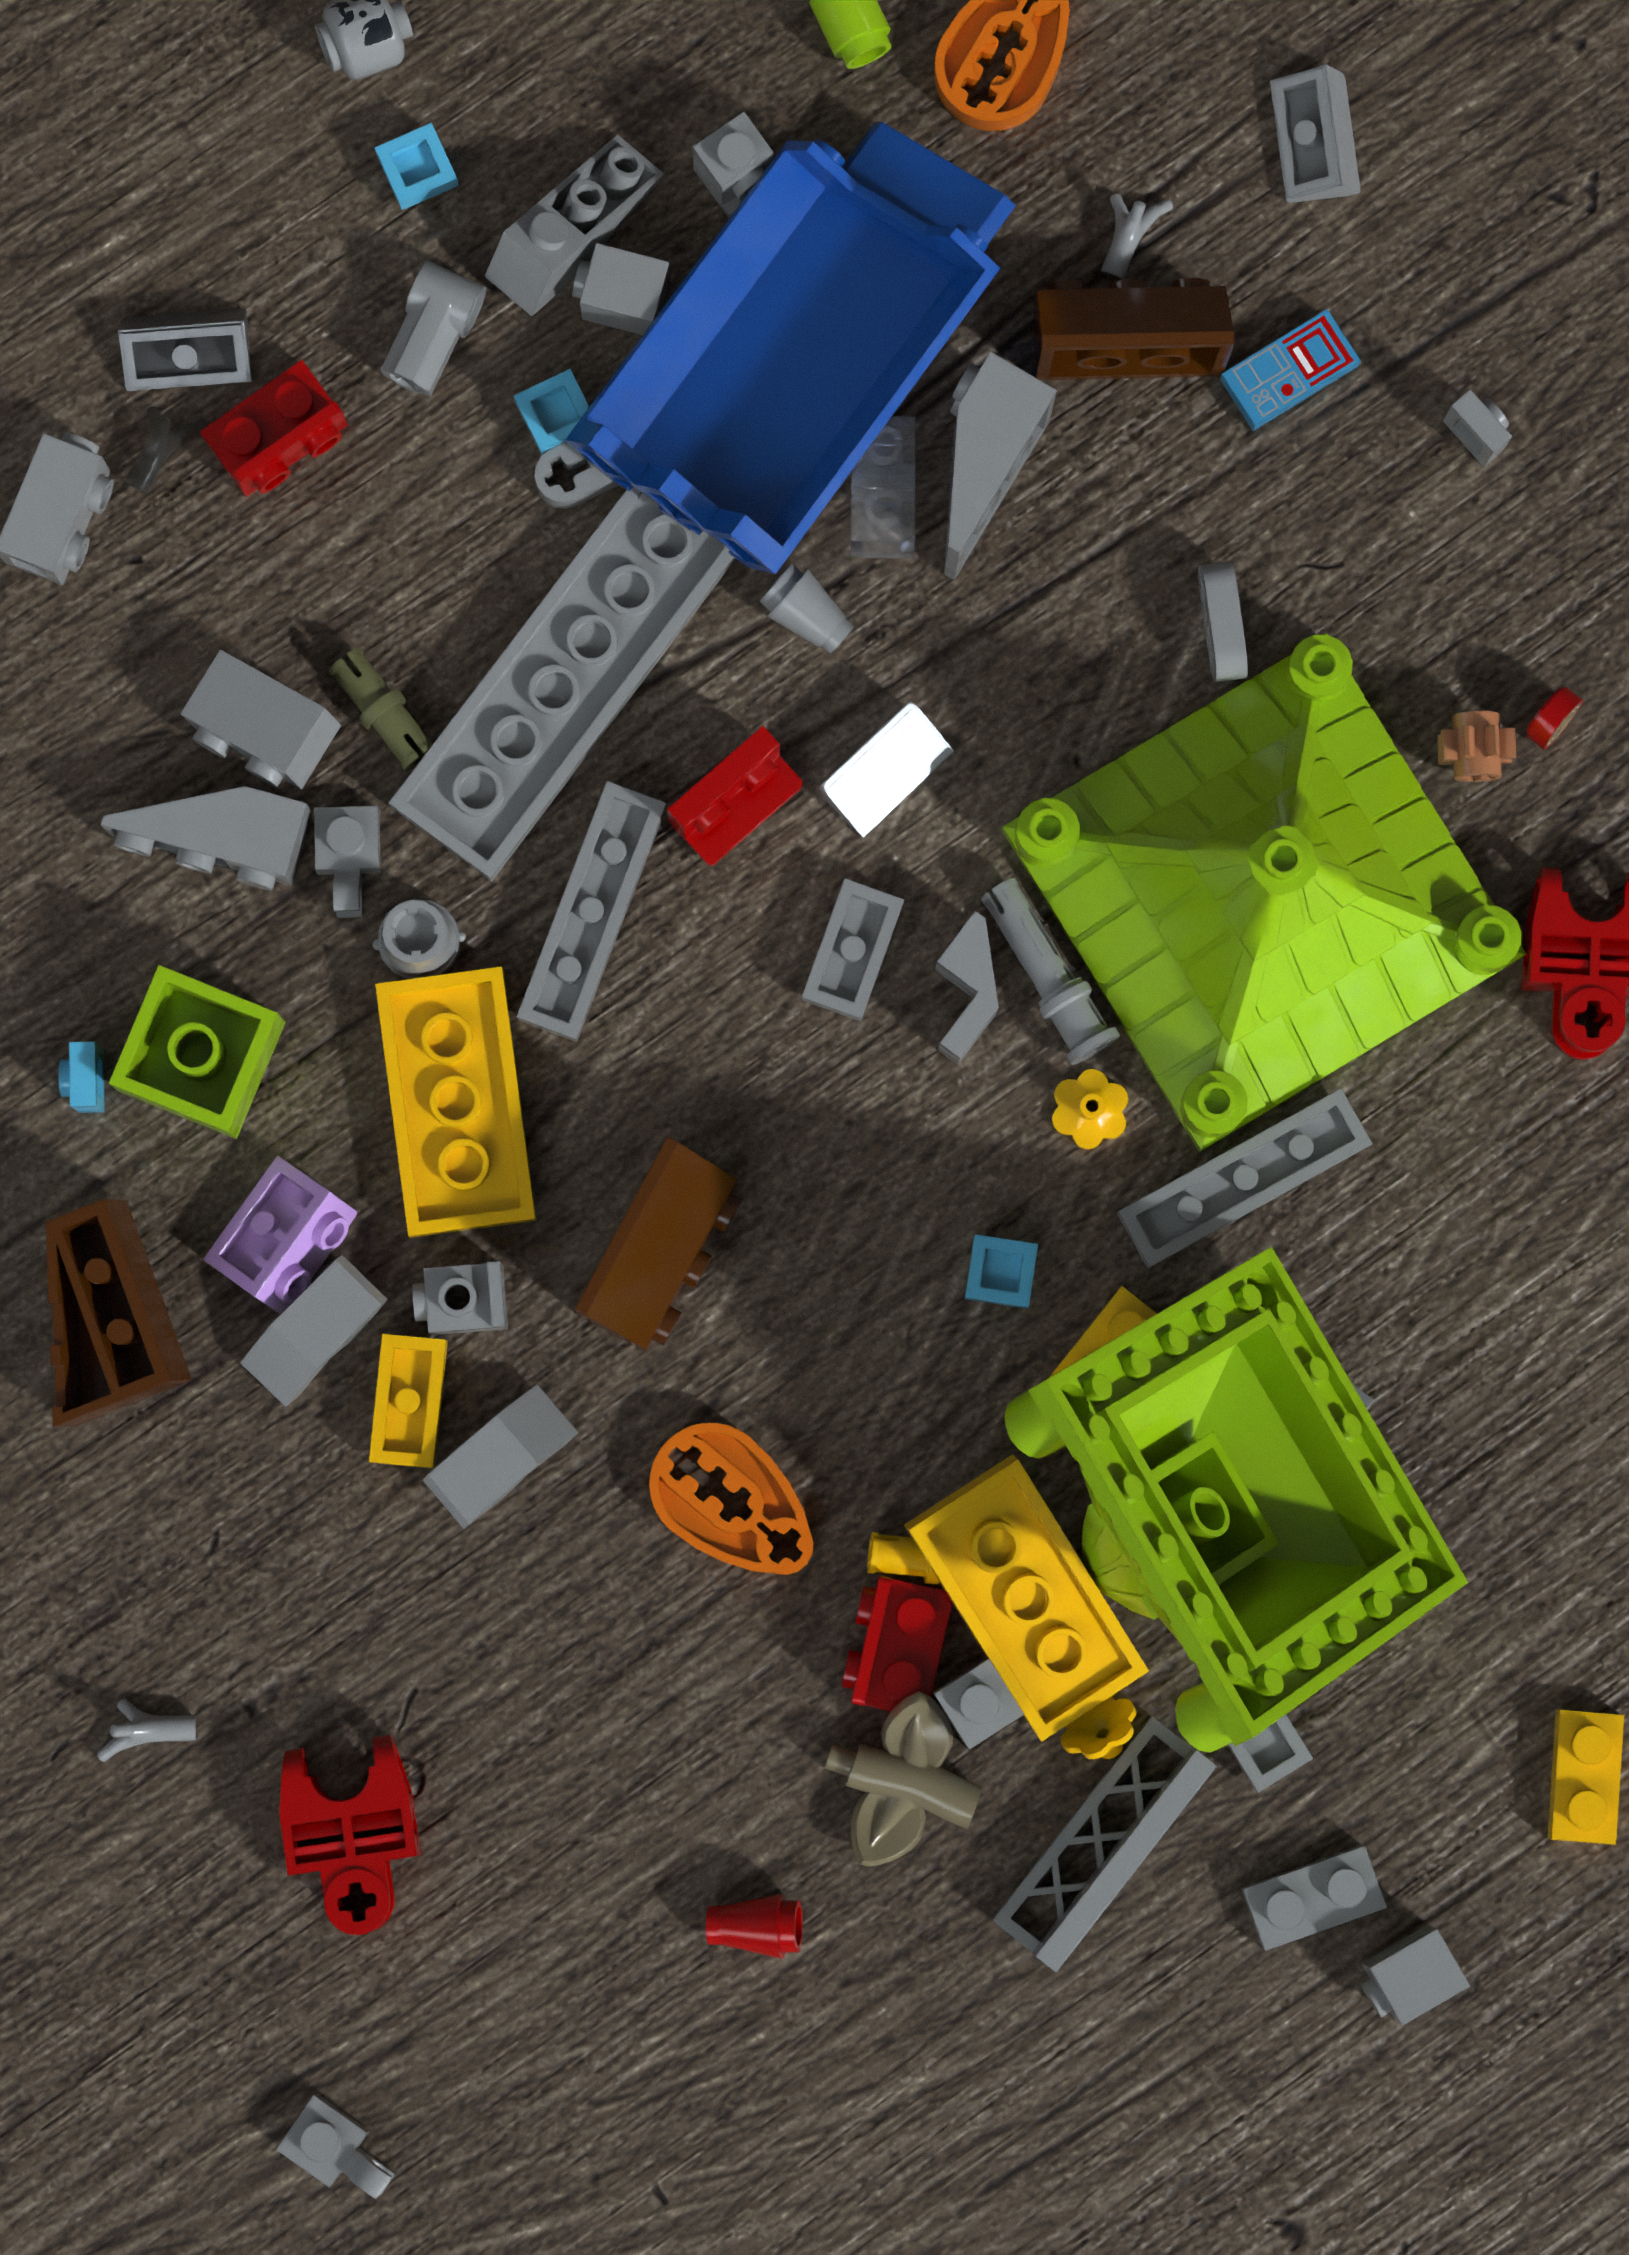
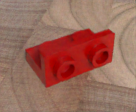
[200,360,348,497]
[667,726,803,866]
[841,1576,952,1711]

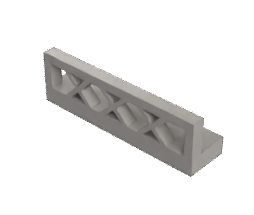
[992,1716,1217,1972]

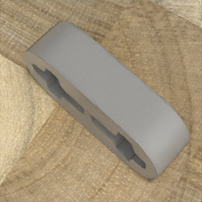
[534,442,620,509]
[1198,561,1248,682]

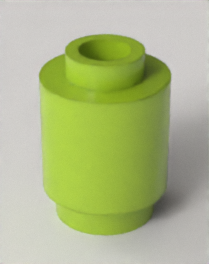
[809,0,892,69]

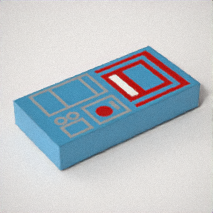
[1220,309,1361,431]

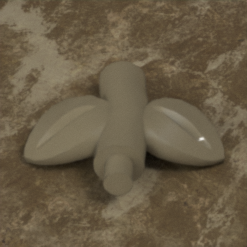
[824,1691,982,1867]

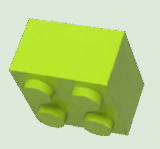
[109,965,286,1139]

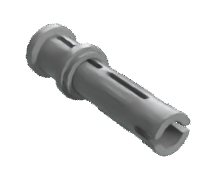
[981,878,1120,1065]

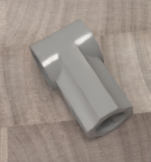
[381,261,486,397]

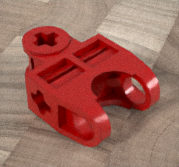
[1521,867,1629,1060]
[279,1734,422,1935]

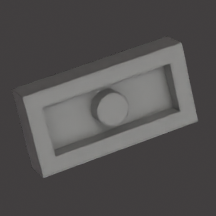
[801,878,904,1021]
[1241,1845,1387,1951]

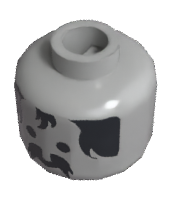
[315,0,413,81]

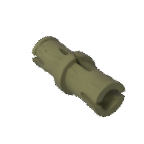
[328,647,434,772]

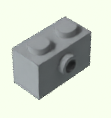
[181,649,341,790]

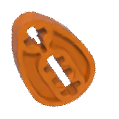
[934,0,1070,131]
[649,1423,814,1575]

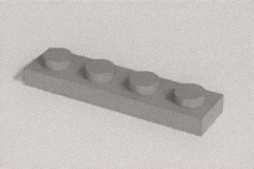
[516,781,667,1042]
[1117,1089,1372,1269]

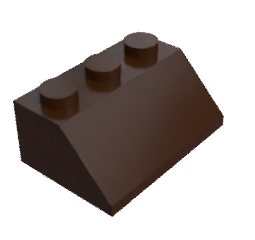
[1033,278,1234,380]
[575,1137,742,1353]

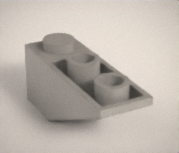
[485,134,664,316]
[101,786,313,891]

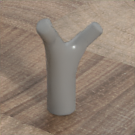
[1100,194,1173,281]
[97,1699,196,1762]

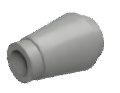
[759,563,854,654]

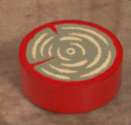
[1526,686,1584,750]

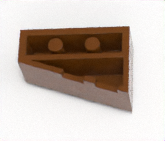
[45,1199,192,1427]

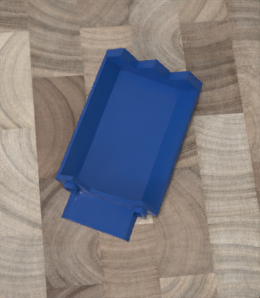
[565,122,1016,574]

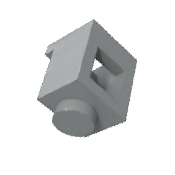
[692,112,773,218]
[412,1261,508,1335]

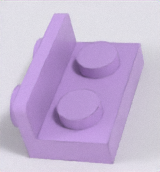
[203,1155,357,1314]

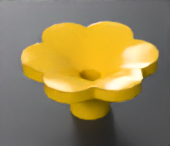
[1052,1069,1128,1150]
[1060,1696,1136,1759]

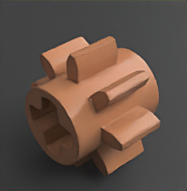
[1437,711,1516,782]

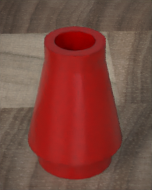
[706,1893,803,1959]

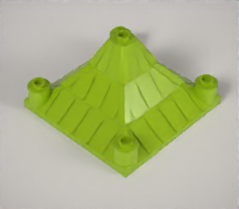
[1002,632,1526,1153]
[1005,1246,1468,1753]

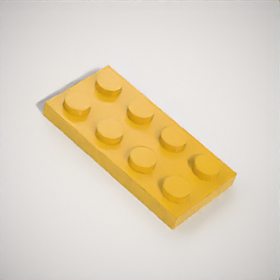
[375,966,537,1238]
[904,1454,1149,1742]

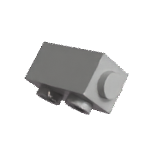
[0,432,114,586]

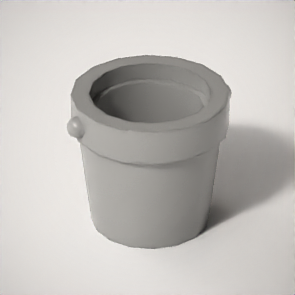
[372,899,466,980]

